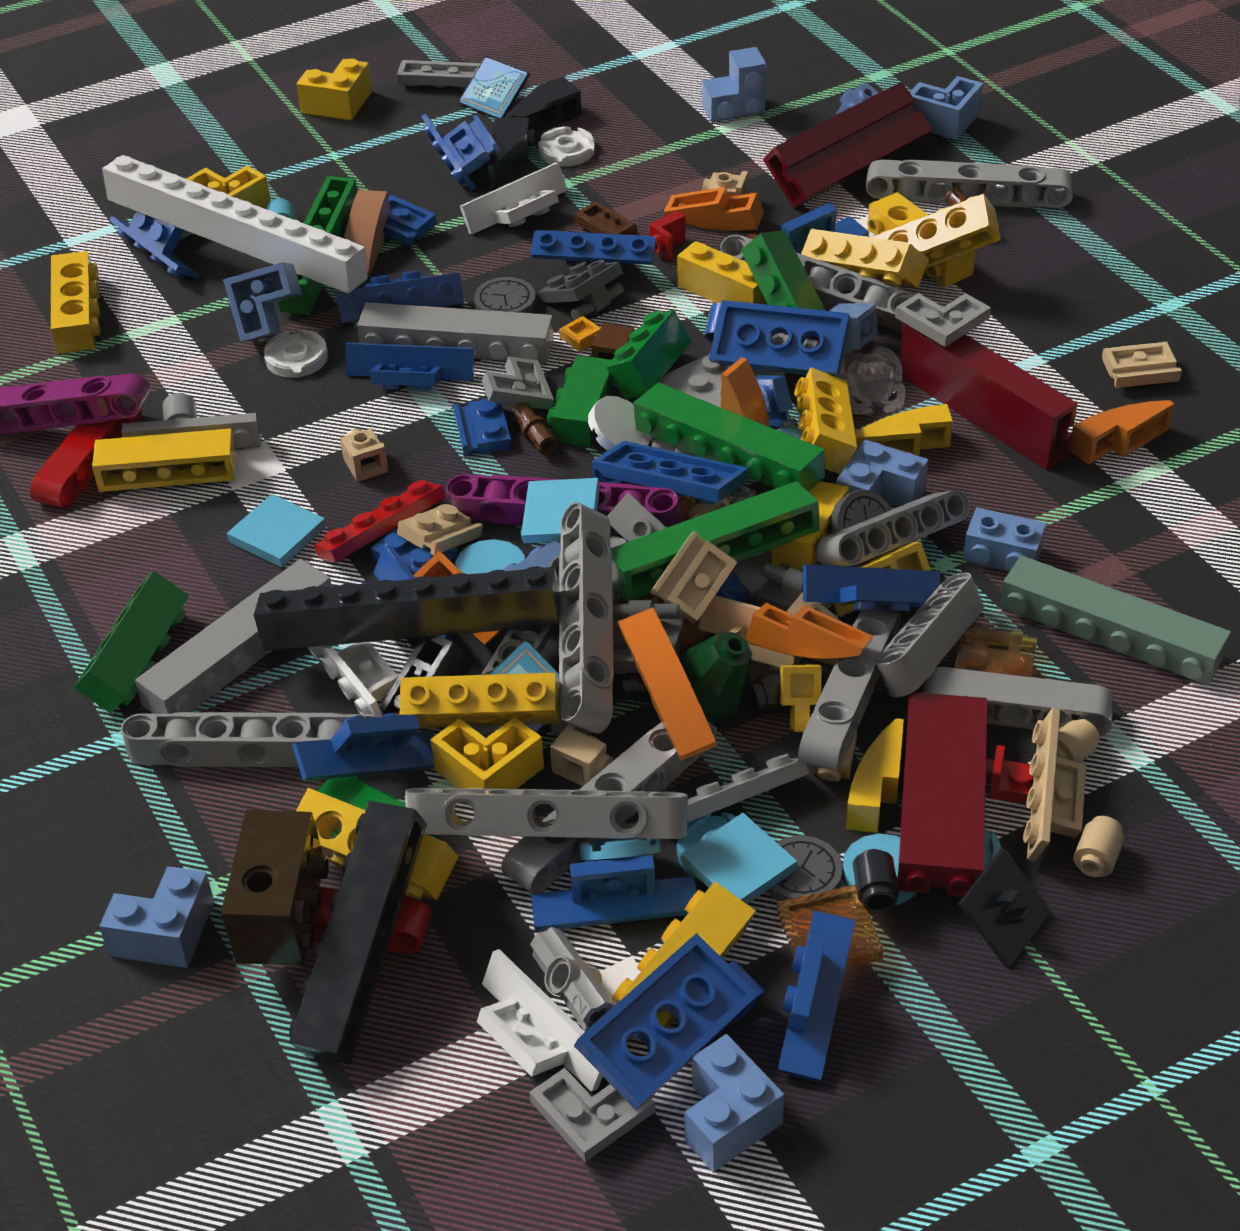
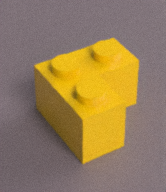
[296,58,372,120]
[186,165,271,209]
[430,717,544,789]

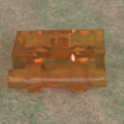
[955,624,1038,677]

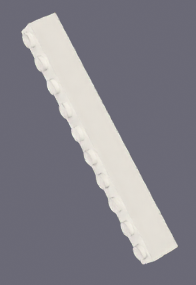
[102,155,367,294]

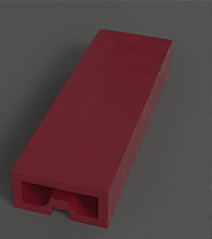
[762,81,933,209]
[899,323,1077,470]
[897,692,987,897]

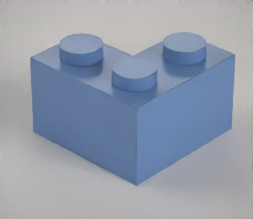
[702,47,766,122]
[910,76,983,140]
[223,262,302,342]
[836,439,928,507]
[99,866,214,968]
[684,1034,784,1172]

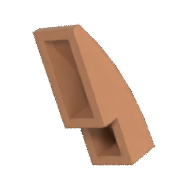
[344,190,391,277]

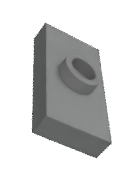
[607,493,667,542]

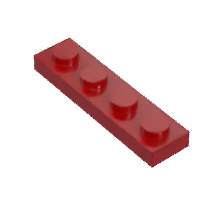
[314,480,447,563]

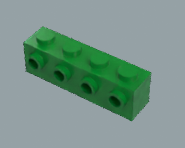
[73,570,190,714]

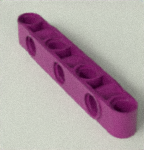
[0,374,150,434]
[446,474,683,533]

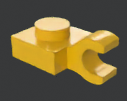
[780,665,821,732]

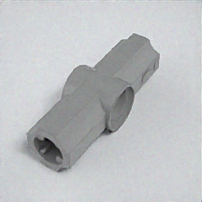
[530,927,615,1032]

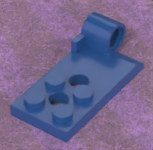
[704,300,851,378]
[592,441,748,504]
[574,933,765,1111]

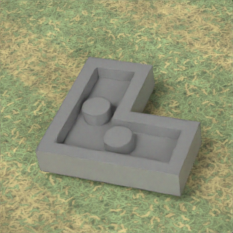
[895,293,991,347]
[482,356,554,410]
[529,1068,655,1162]

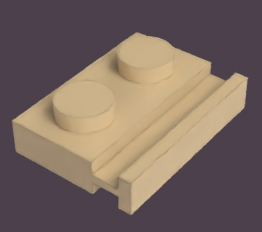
[1102,342,1181,388]
[397,504,483,555]
[650,531,737,624]

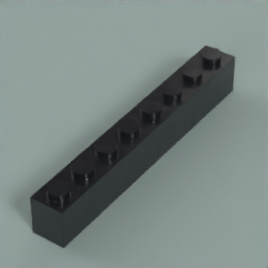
[253,566,560,651]

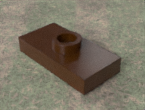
[574,201,638,235]

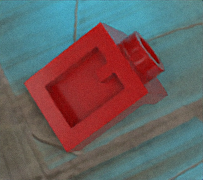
[649,211,686,262]
[985,745,1034,804]

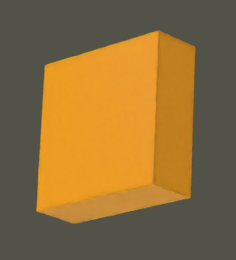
[559,316,601,352]

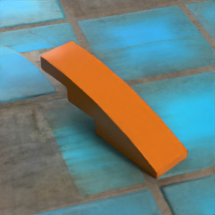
[618,607,717,761]

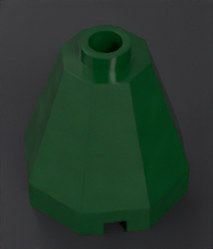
[679,632,752,723]

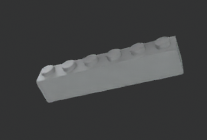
[357,302,554,364]
[135,558,332,714]

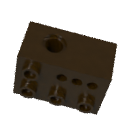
[221,810,329,966]

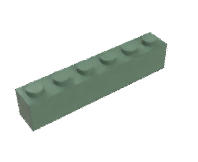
[1000,555,1231,686]

